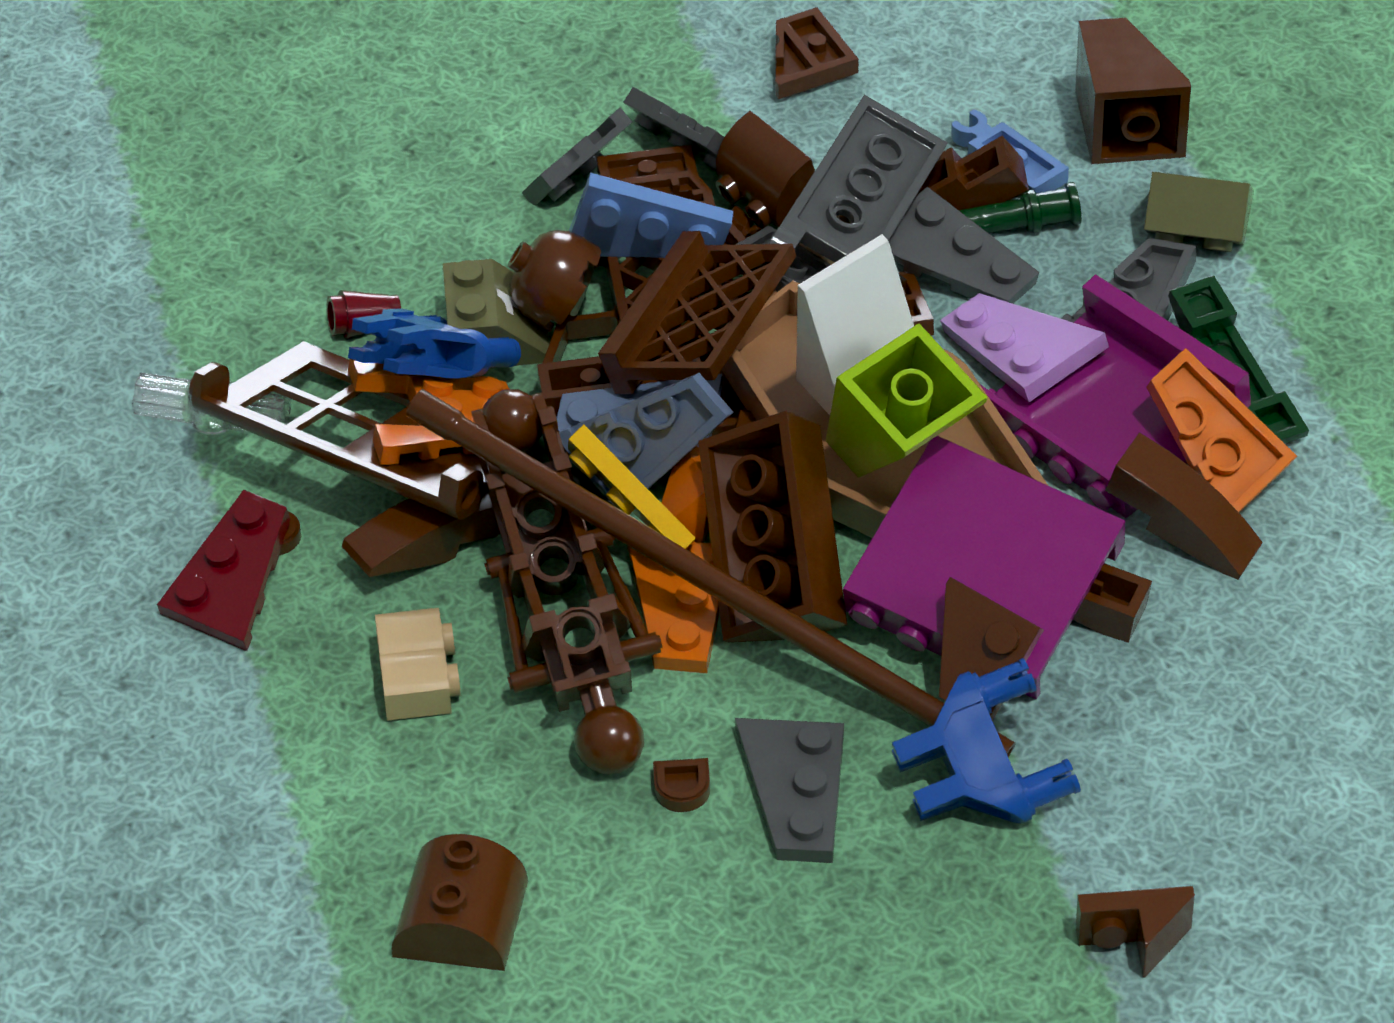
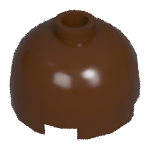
[508,230,601,332]

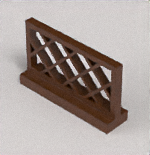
[598,231,797,394]

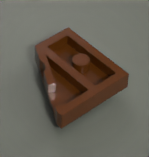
[775,7,859,99]
[939,577,1044,721]

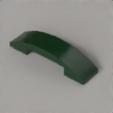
[1168,275,1309,444]

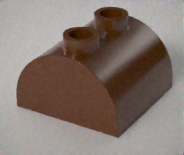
[715,110,815,229]
[392,834,528,971]

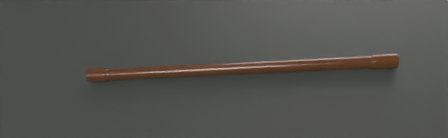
[406,389,1016,758]

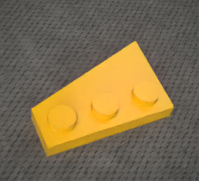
[568,424,696,549]

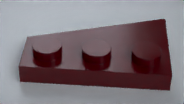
[157,490,290,651]

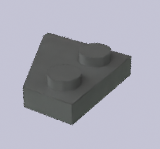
[522,108,632,206]

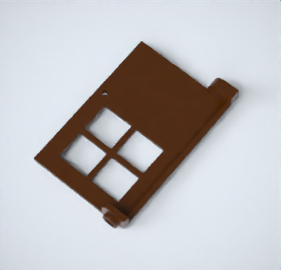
[189,341,507,520]

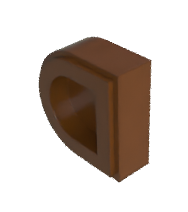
[653,758,710,812]

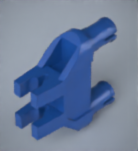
[348,308,521,379]
[892,658,1081,823]

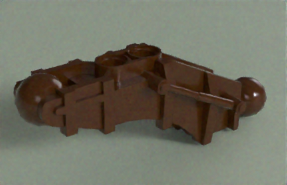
[471,389,663,774]

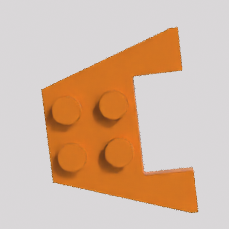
[348,359,509,465]

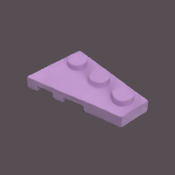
[940,293,1109,402]

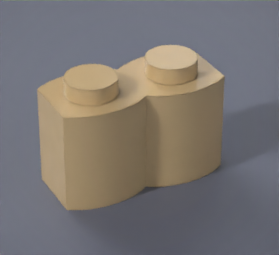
[375,608,461,721]

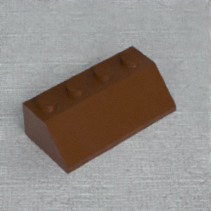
[698,410,847,643]

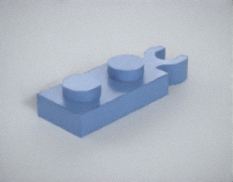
[951,110,1069,193]

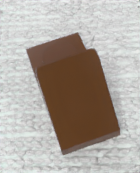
[1076,886,1195,978]

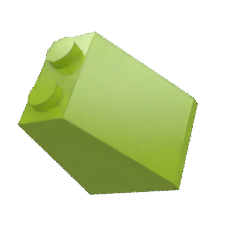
[826,323,987,478]

